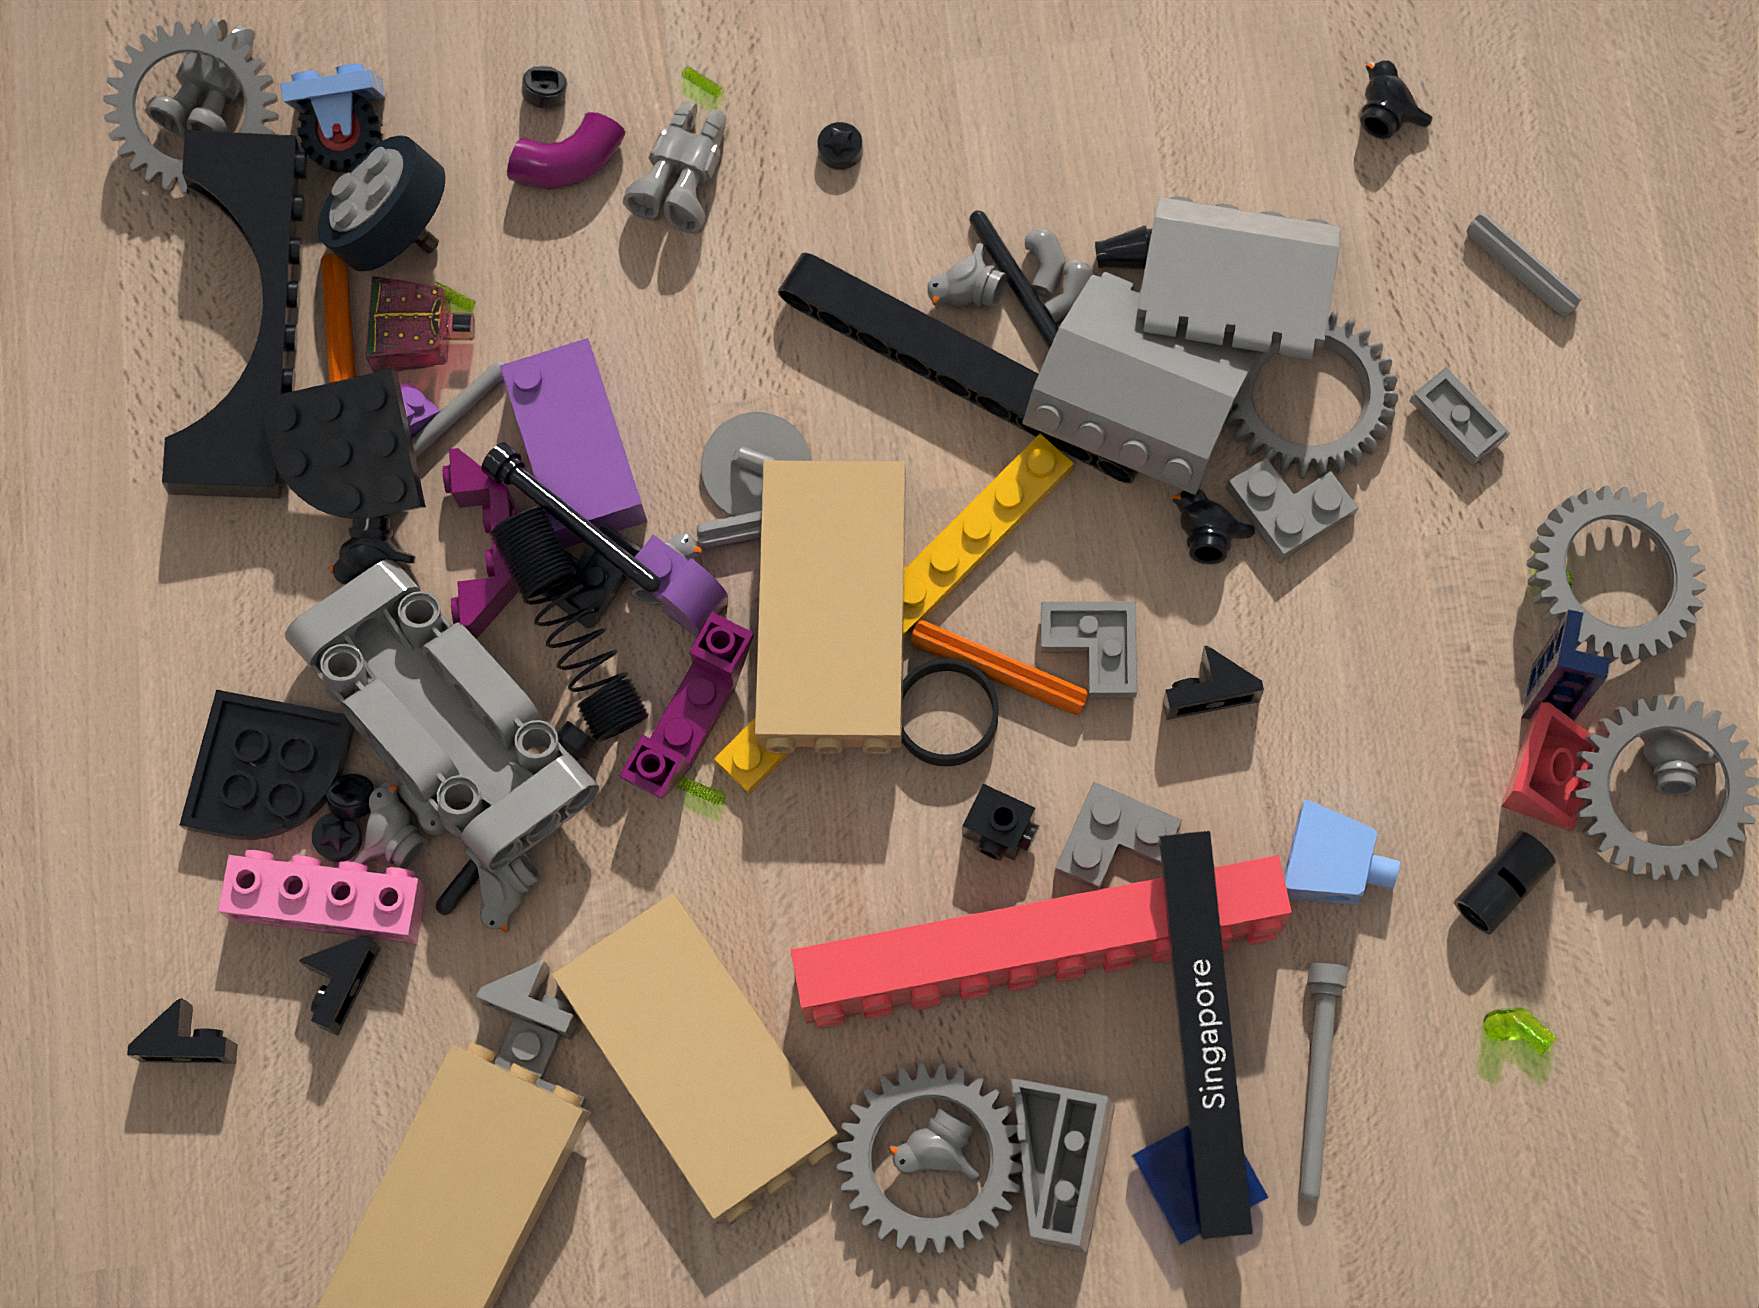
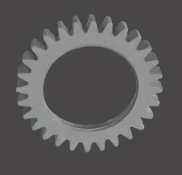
[103,21,279,195]
[1225,311,1398,479]
[1526,486,1707,665]
[1571,695,1759,880]
[837,1063,1023,1255]

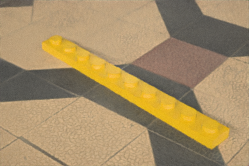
[714,434,1074,795]

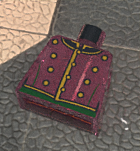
[366,276,475,373]

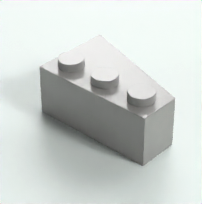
[1011,1078,1115,1253]

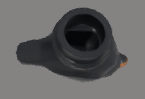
[1360,60,1433,139]
[1172,488,1255,564]
[328,517,416,585]

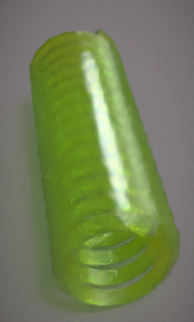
[681,66,724,98]
[434,281,476,313]
[677,776,726,805]

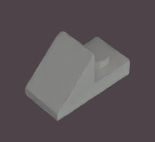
[476,961,579,1040]

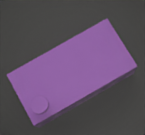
[500,338,648,549]

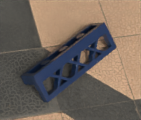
[1521,609,1611,721]

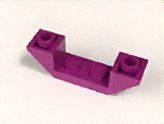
[442,448,519,639]
[619,612,754,799]

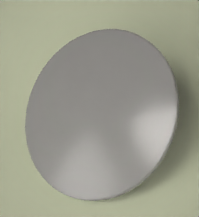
[701,412,811,516]

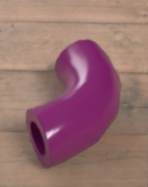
[507,112,626,189]

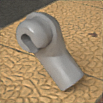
[1025,228,1066,297]
[1043,260,1093,323]

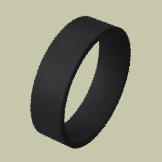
[902,658,999,767]

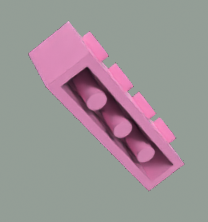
[218,850,427,944]

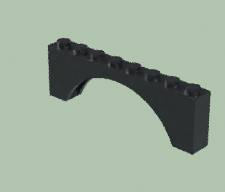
[162,130,307,499]

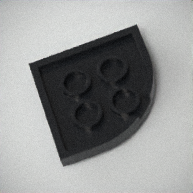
[259,369,426,519]
[179,690,355,840]

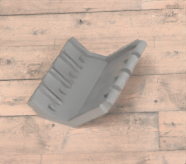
[1136,196,1341,360]
[1022,272,1260,495]

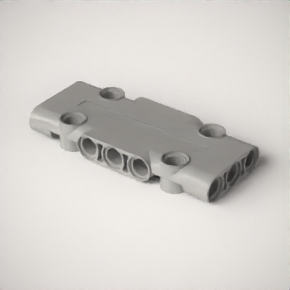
[285,559,600,872]

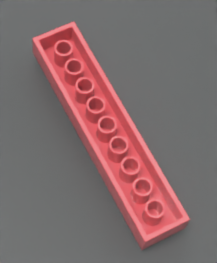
[791,855,1292,1029]

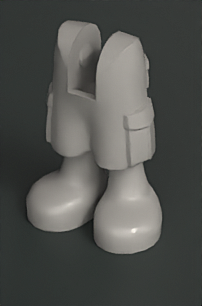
[145,17,255,137]
[623,101,727,233]

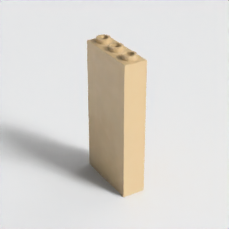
[755,460,906,754]
[551,892,840,1224]
[317,1041,591,1308]

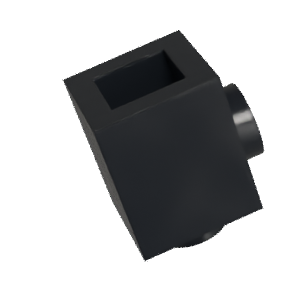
[962,784,1040,861]

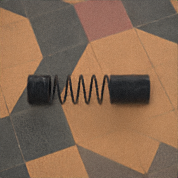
[489,506,649,743]

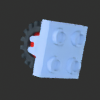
[280,64,386,173]

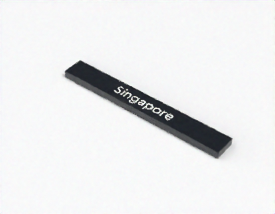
[1159,831,1253,1239]

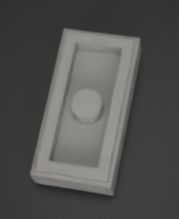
[1410,367,1510,467]

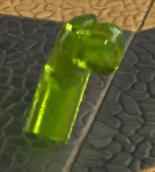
[1483,1007,1557,1055]

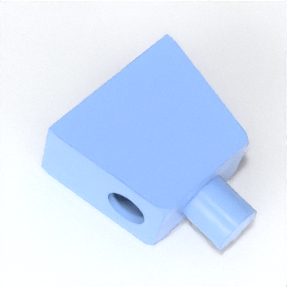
[1284,800,1400,905]

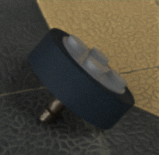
[318,135,446,272]

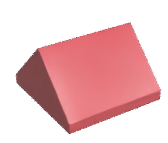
[1501,702,1595,830]

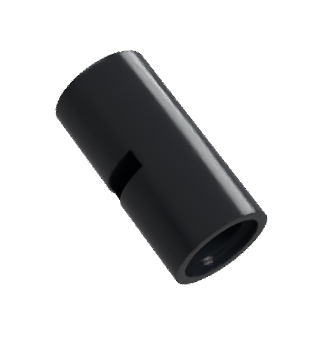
[1454,831,1556,934]

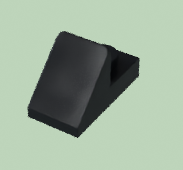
[1163,646,1264,720]
[299,936,381,1036]
[127,998,238,1064]

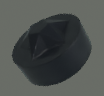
[521,66,567,108]
[817,122,863,170]
[326,774,374,820]
[312,813,363,862]

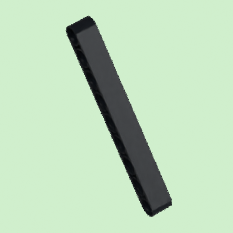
[778,252,1138,483]

